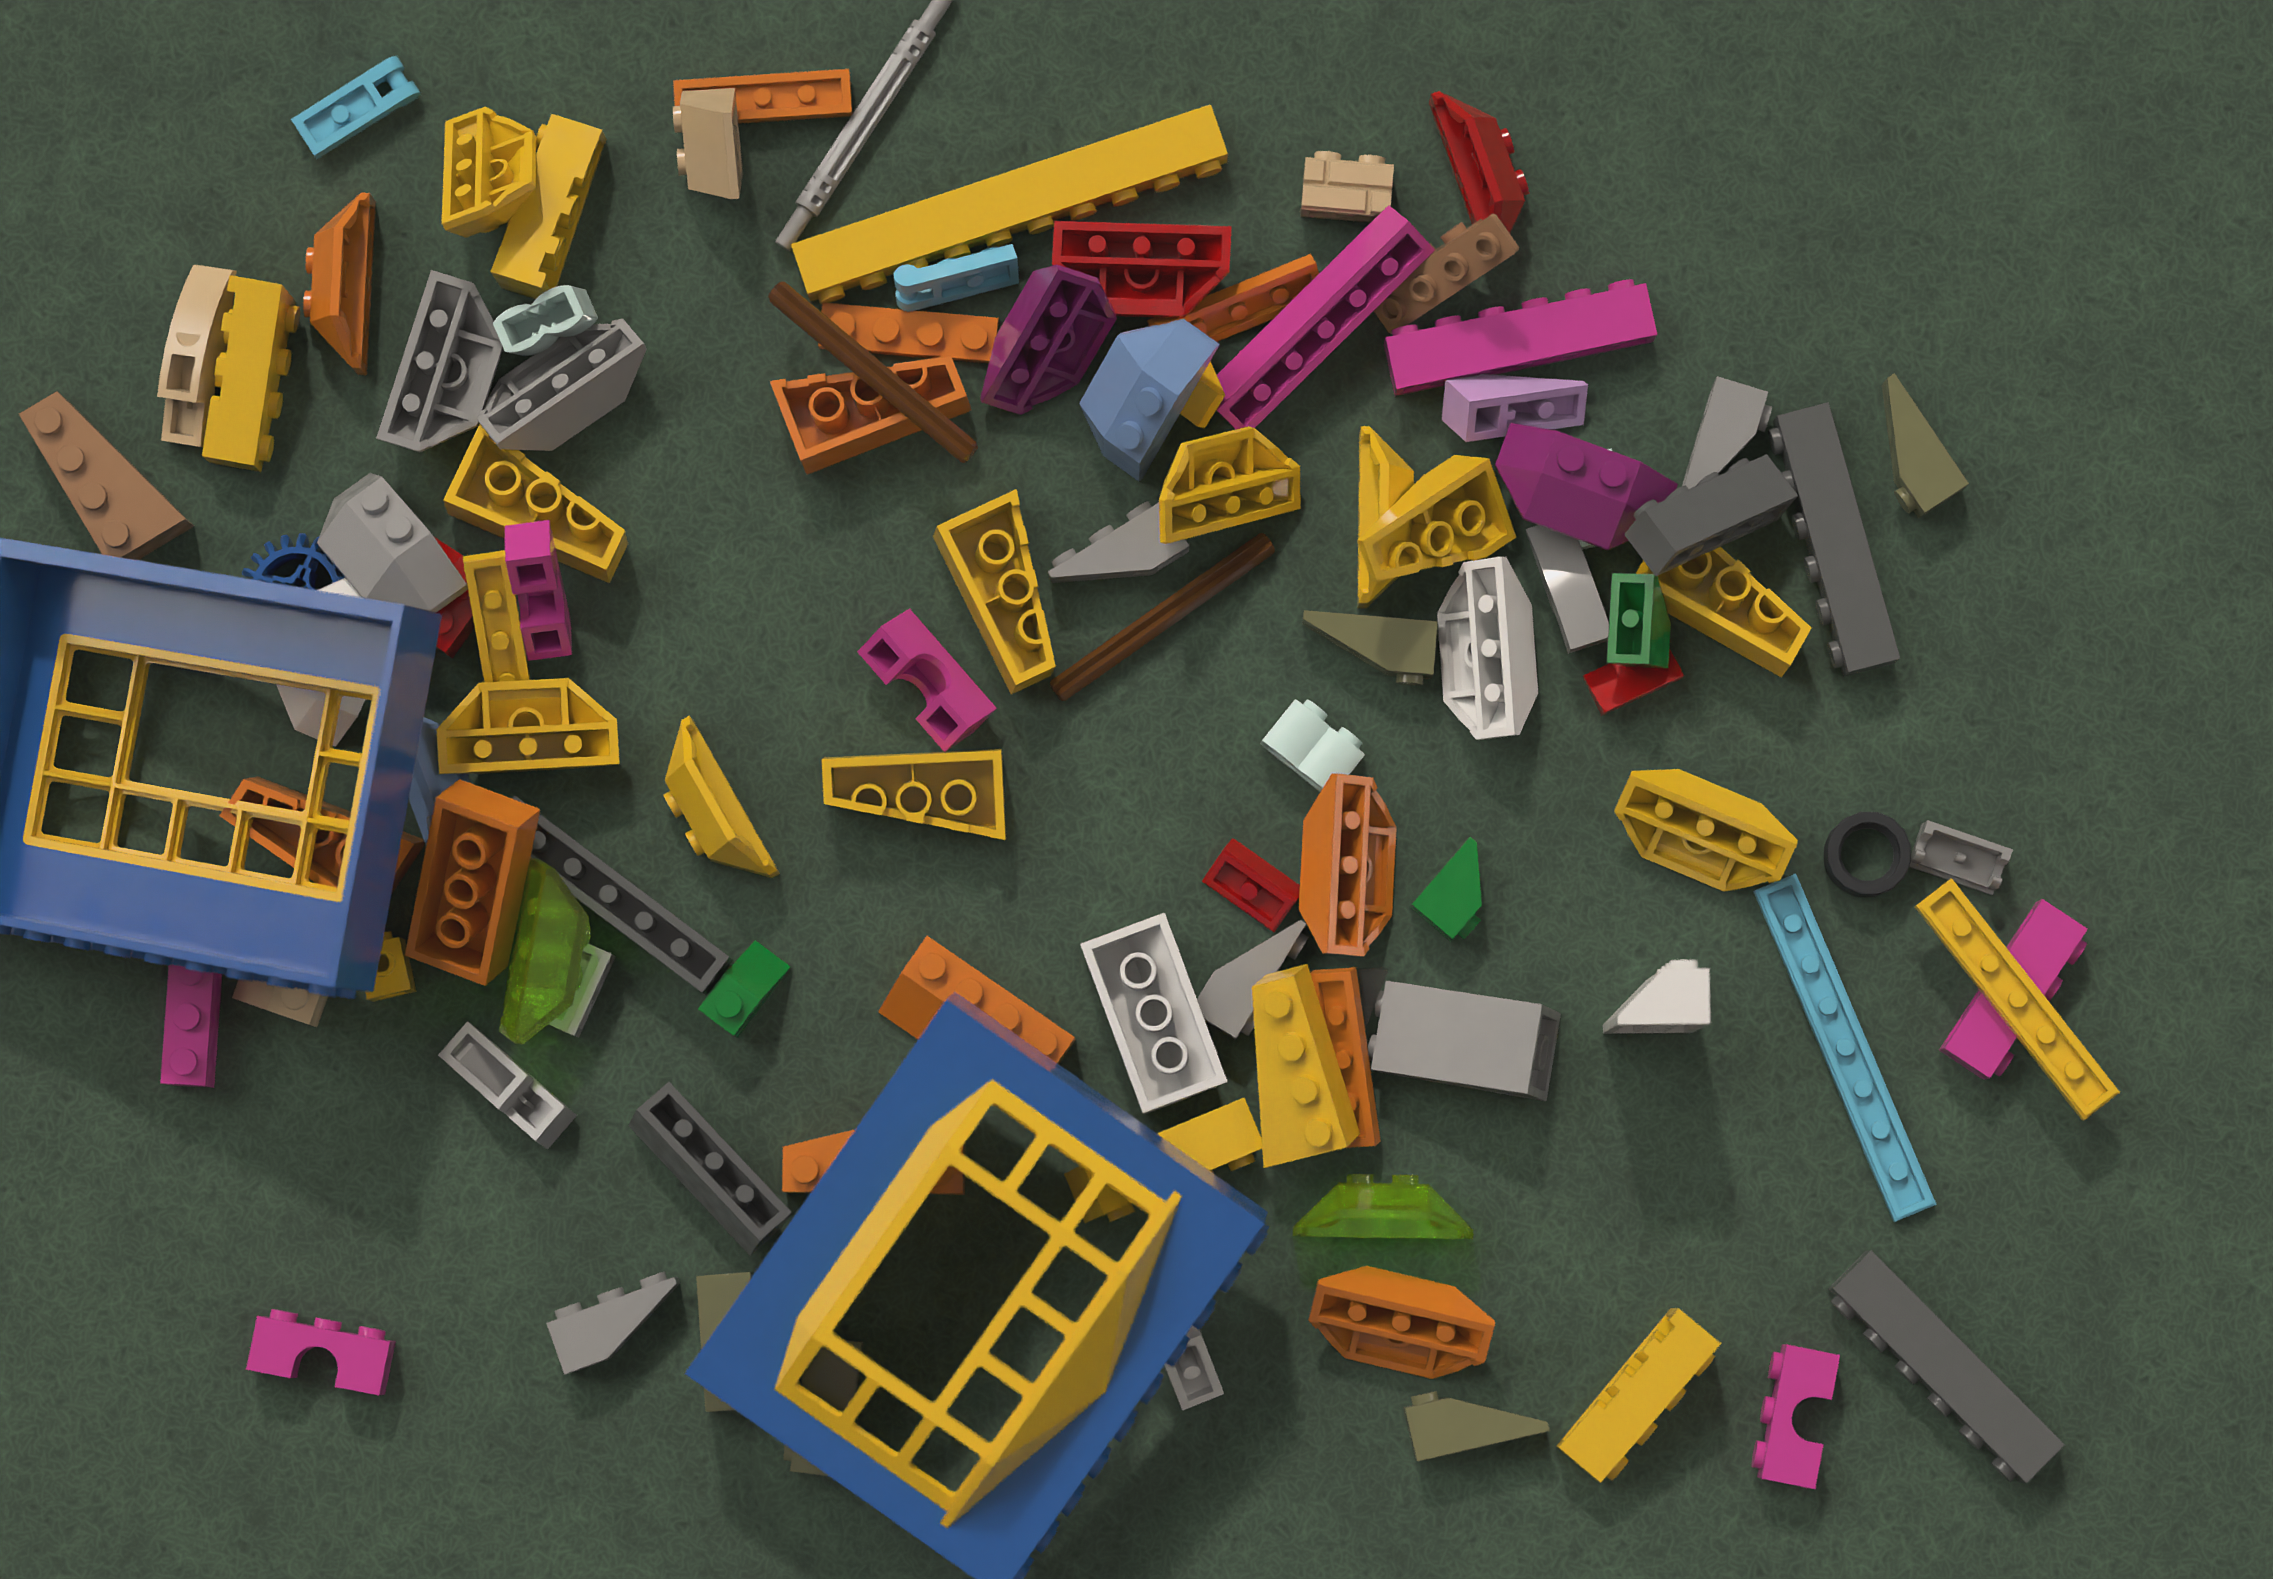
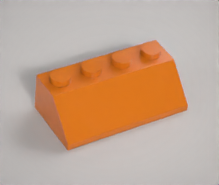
[878,936,1076,1064]

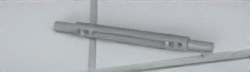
[775,0,953,251]

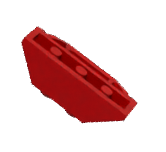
[1429,91,1529,233]
[1052,221,1232,318]

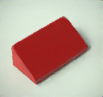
[1582,649,1684,716]
[1202,838,1300,932]

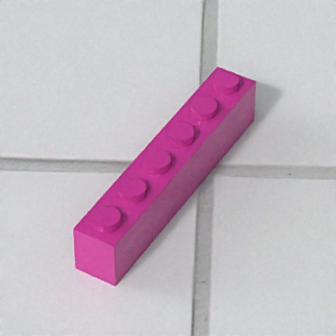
[1216,205,1435,430]
[1384,279,1657,396]

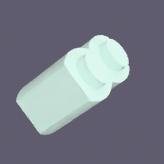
[493,285,598,356]
[1260,699,1365,792]

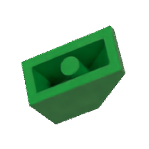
[1607,573,1671,668]
[1410,837,1482,942]
[698,940,791,1038]

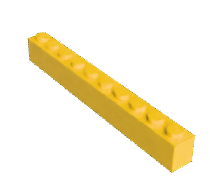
[791,104,1228,304]

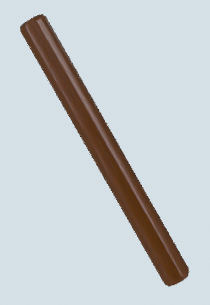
[768,281,978,463]
[1050,533,1275,701]

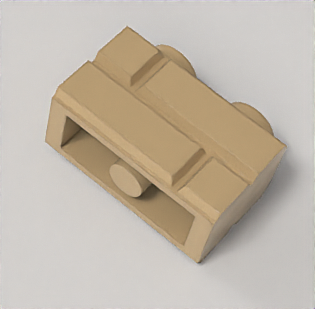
[1300,151,1394,222]

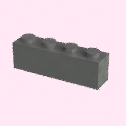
[1624,454,1798,576]
[628,1082,792,1256]

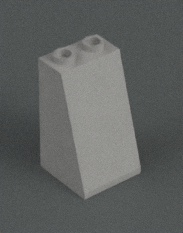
[1368,981,1561,1101]

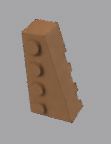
[19,391,194,560]

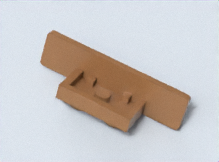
[1374,214,1519,334]

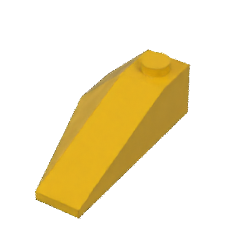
[1357,455,1516,581]

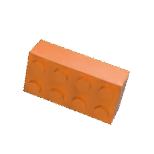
[405,779,540,986]

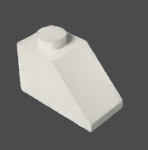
[1165,1326,1224,1410]

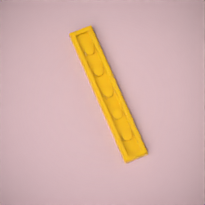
[1914,878,2120,1120]

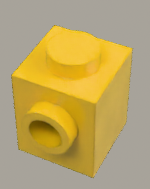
[365,931,417,1002]

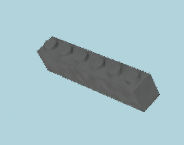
[1768,402,1900,677]
[512,796,733,996]
[1828,1250,2065,1483]

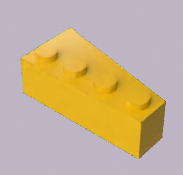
[1252,964,1360,1168]

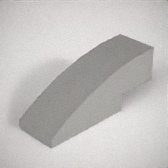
[1525,525,1609,654]
[438,1021,577,1149]

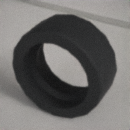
[1824,812,1911,897]

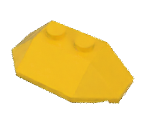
[442,107,536,238]
[1159,426,1301,544]
[1358,426,1415,608]
[436,678,619,774]
[663,715,780,878]
[1614,769,1798,892]

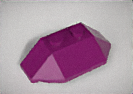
[981,265,1117,415]
[1495,423,1678,550]

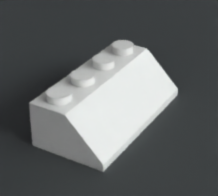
[1080,913,1227,1114]
[1603,960,1710,1034]

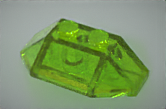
[499,858,590,1044]
[1292,1174,1473,1239]

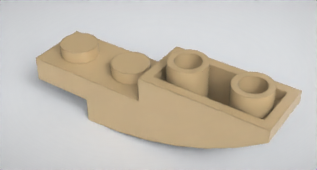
[157,265,237,447]

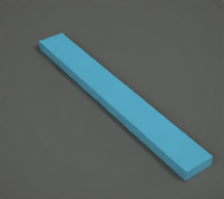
[1753,874,1936,1222]

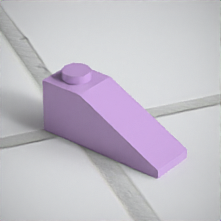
[1442,374,1588,442]

